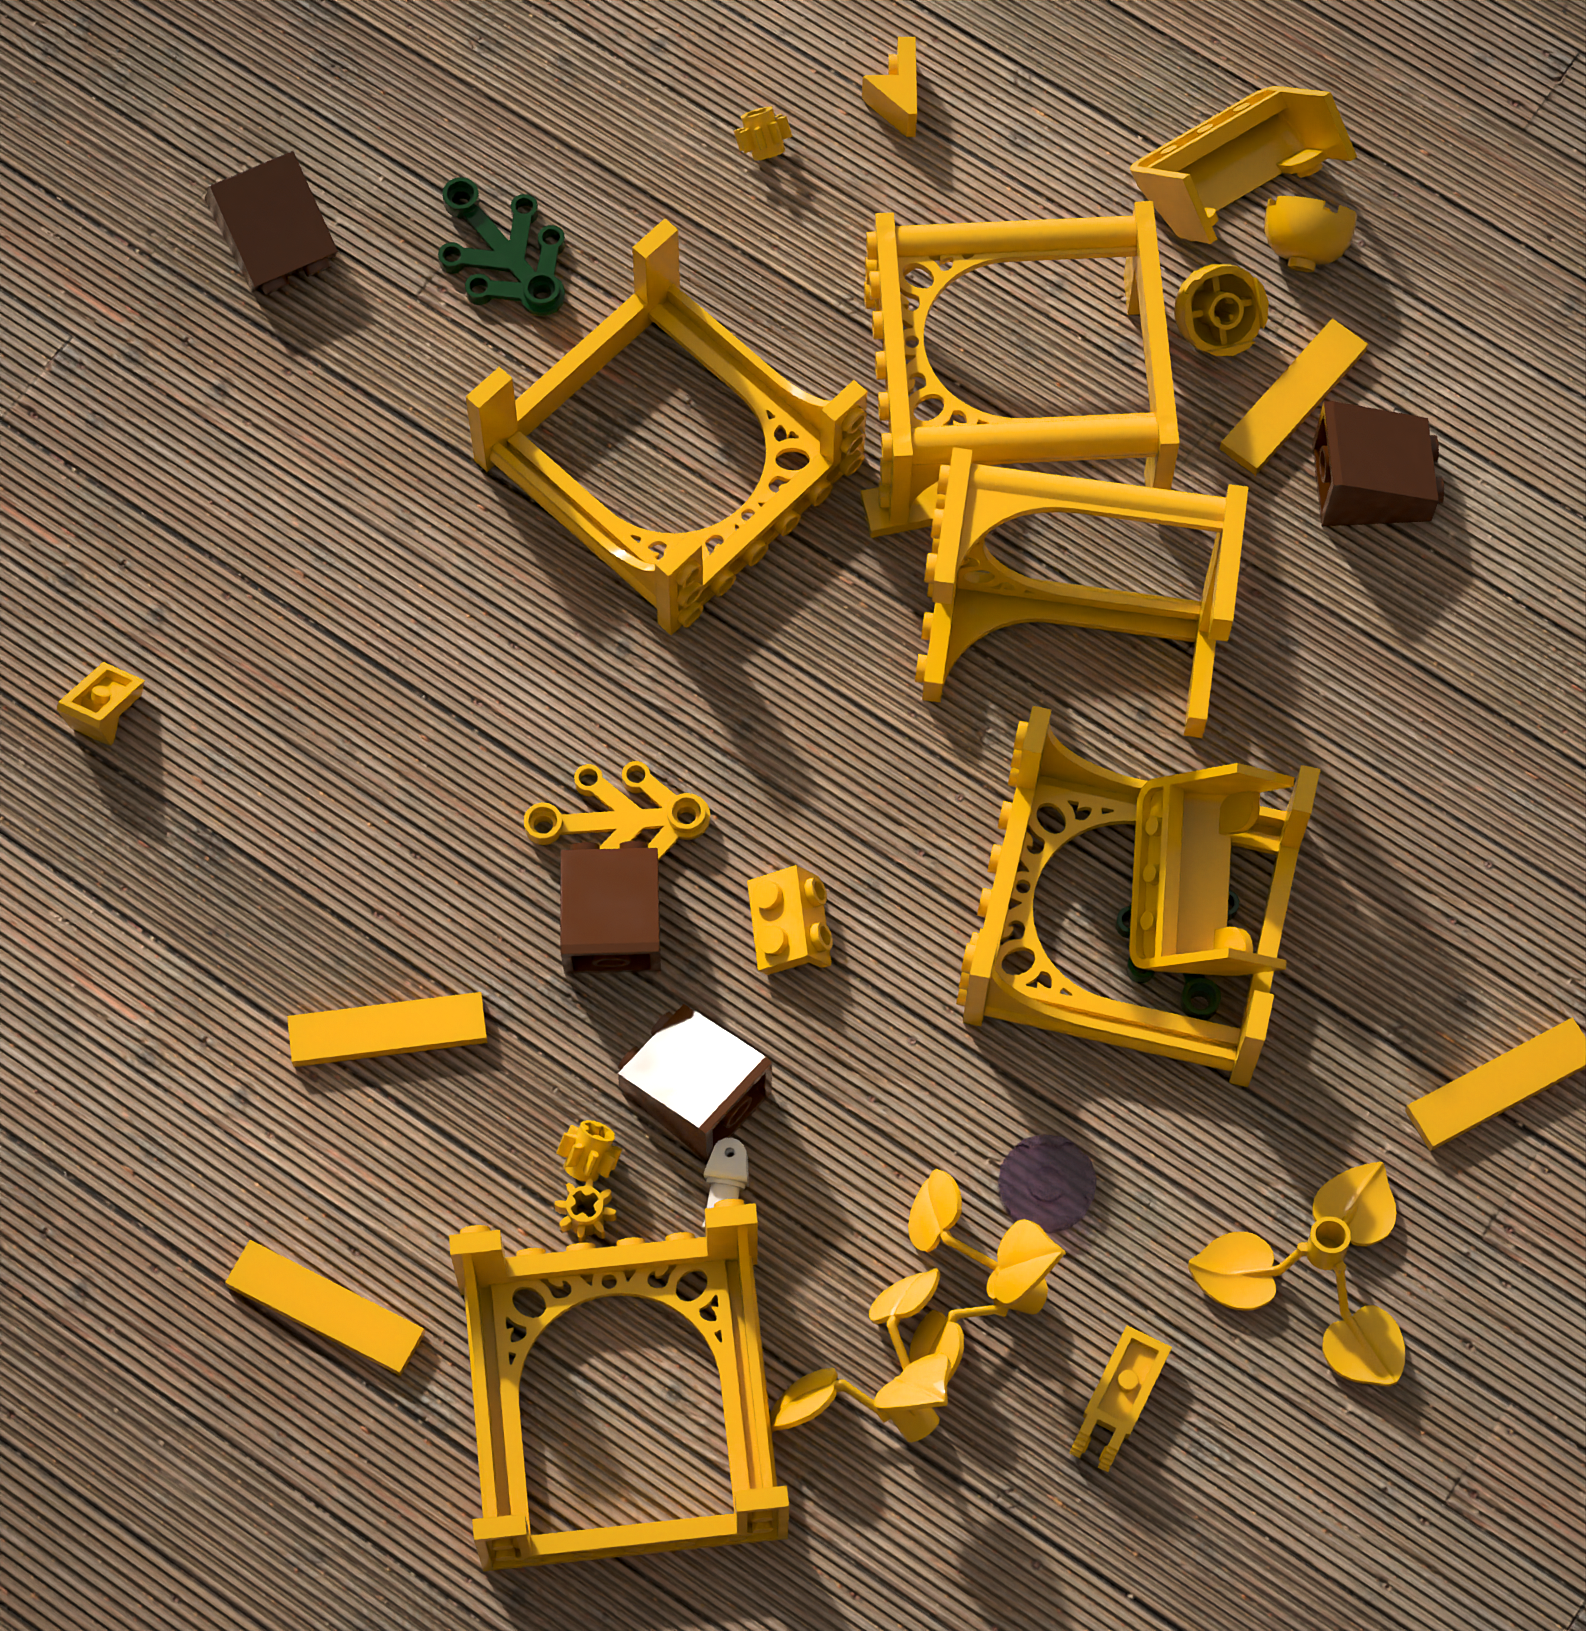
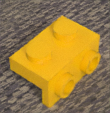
[747,865,833,975]

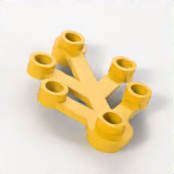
[524,761,710,860]

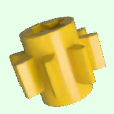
[734,107,793,161]
[556,1120,622,1182]
[554,1178,617,1243]

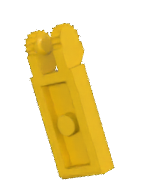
[1069,1325,1172,1472]

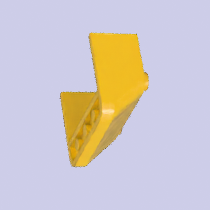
[1130,86,1357,244]
[1129,763,1295,976]

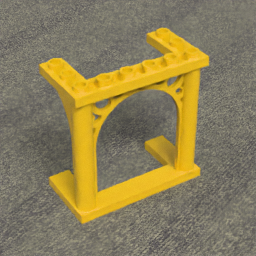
[864,201,1180,524]
[466,218,868,635]
[915,447,1248,738]
[956,706,1320,1087]
[449,1199,789,1572]

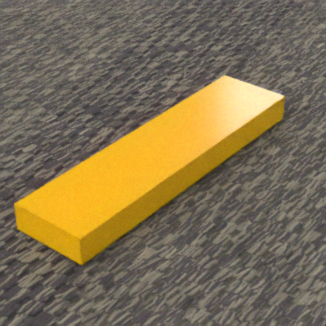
[1219,318,1368,476]
[287,992,487,1067]
[1405,1017,1586,1151]
[225,1240,425,1376]

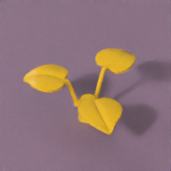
[1188,1162,1405,1386]
[908,1169,1066,1382]
[770,1268,951,1442]

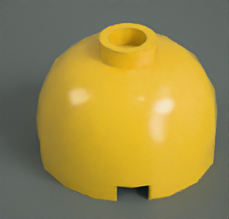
[1264,196,1358,272]
[1174,264,1269,356]

